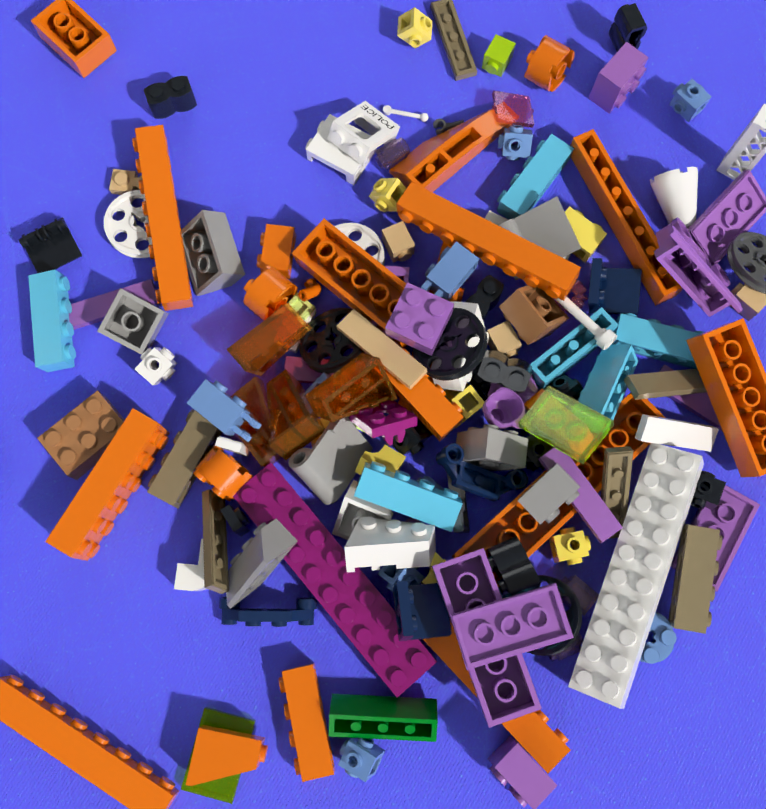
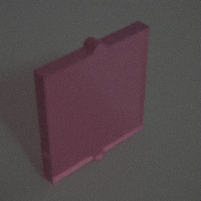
[492,91,534,128]

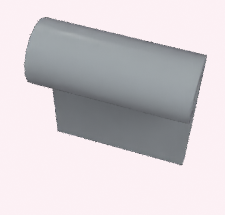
[498,196,581,280]
[289,410,373,505]

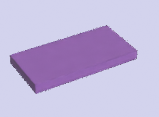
[688,170,766,265]
[670,485,760,592]
[450,583,574,670]

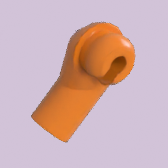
[298,278,322,302]

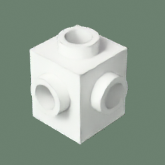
[135,347,177,386]

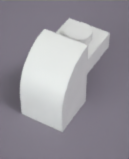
[174,539,206,591]

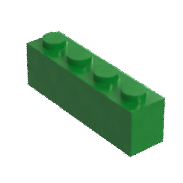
[329,693,438,742]

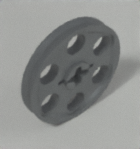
[727,232,766,294]

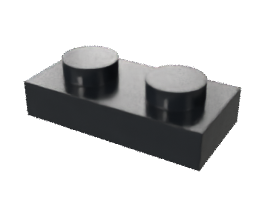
[220,505,250,537]

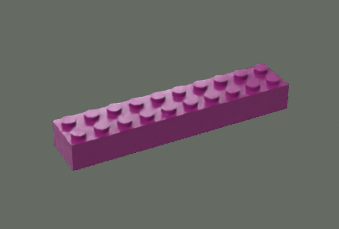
[233,463,437,698]

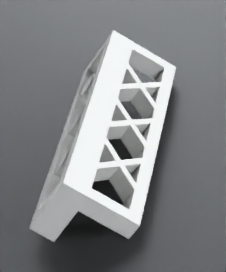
[716,104,766,180]

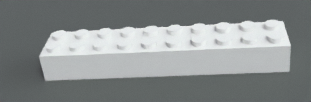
[568,443,704,709]

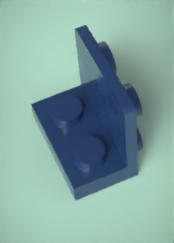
[588,258,642,315]
[392,580,452,641]

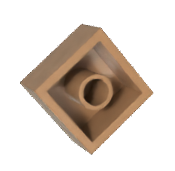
[499,285,569,345]

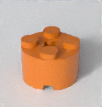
[524,35,575,92]
[243,265,298,323]
[193,445,254,502]

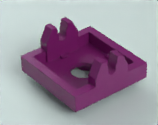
[348,399,417,446]

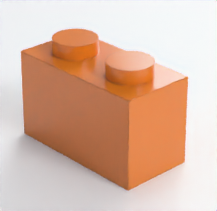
[257,224,296,279]

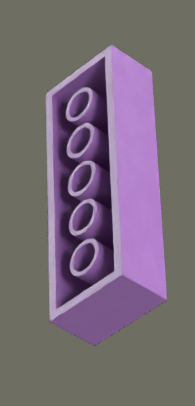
[432,548,542,728]

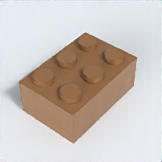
[37,390,125,480]

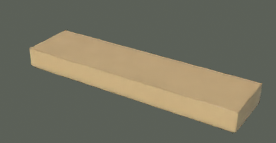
[337,309,427,390]

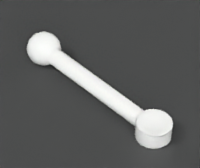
[383,105,429,122]

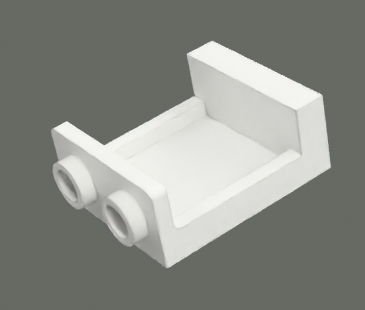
[305,114,377,185]

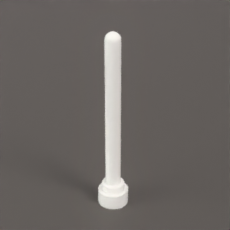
[555,297,617,350]

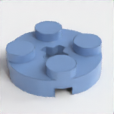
[640,612,677,664]

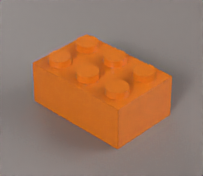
[30,0,117,78]

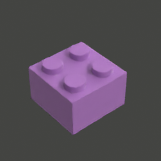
[588,42,649,114]
[385,282,454,356]
[488,736,557,809]

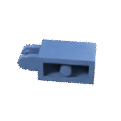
[421,241,479,301]
[187,379,262,442]

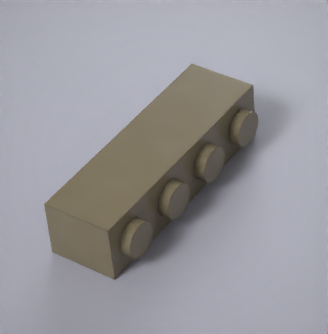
[147,409,222,509]
[668,524,722,634]

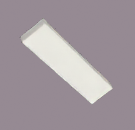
[635,414,719,452]

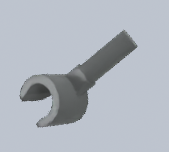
[433,119,464,135]

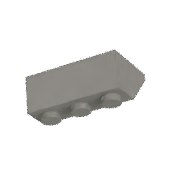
[181,210,245,296]
[226,519,297,609]

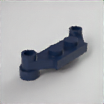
[436,443,528,501]
[219,597,317,627]

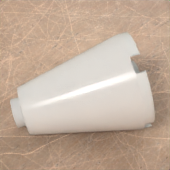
[650,167,698,229]

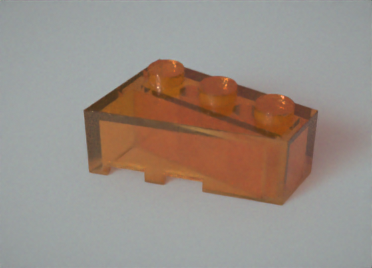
[227,303,313,376]
[305,353,398,422]
[267,369,325,460]
[230,376,287,467]

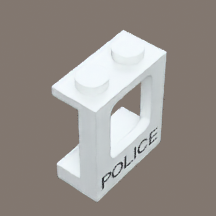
[327,101,400,166]

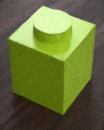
[482,34,516,77]

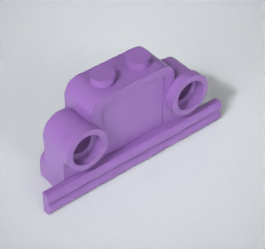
[654,217,743,317]

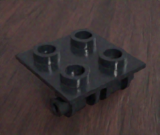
[19,217,82,273]

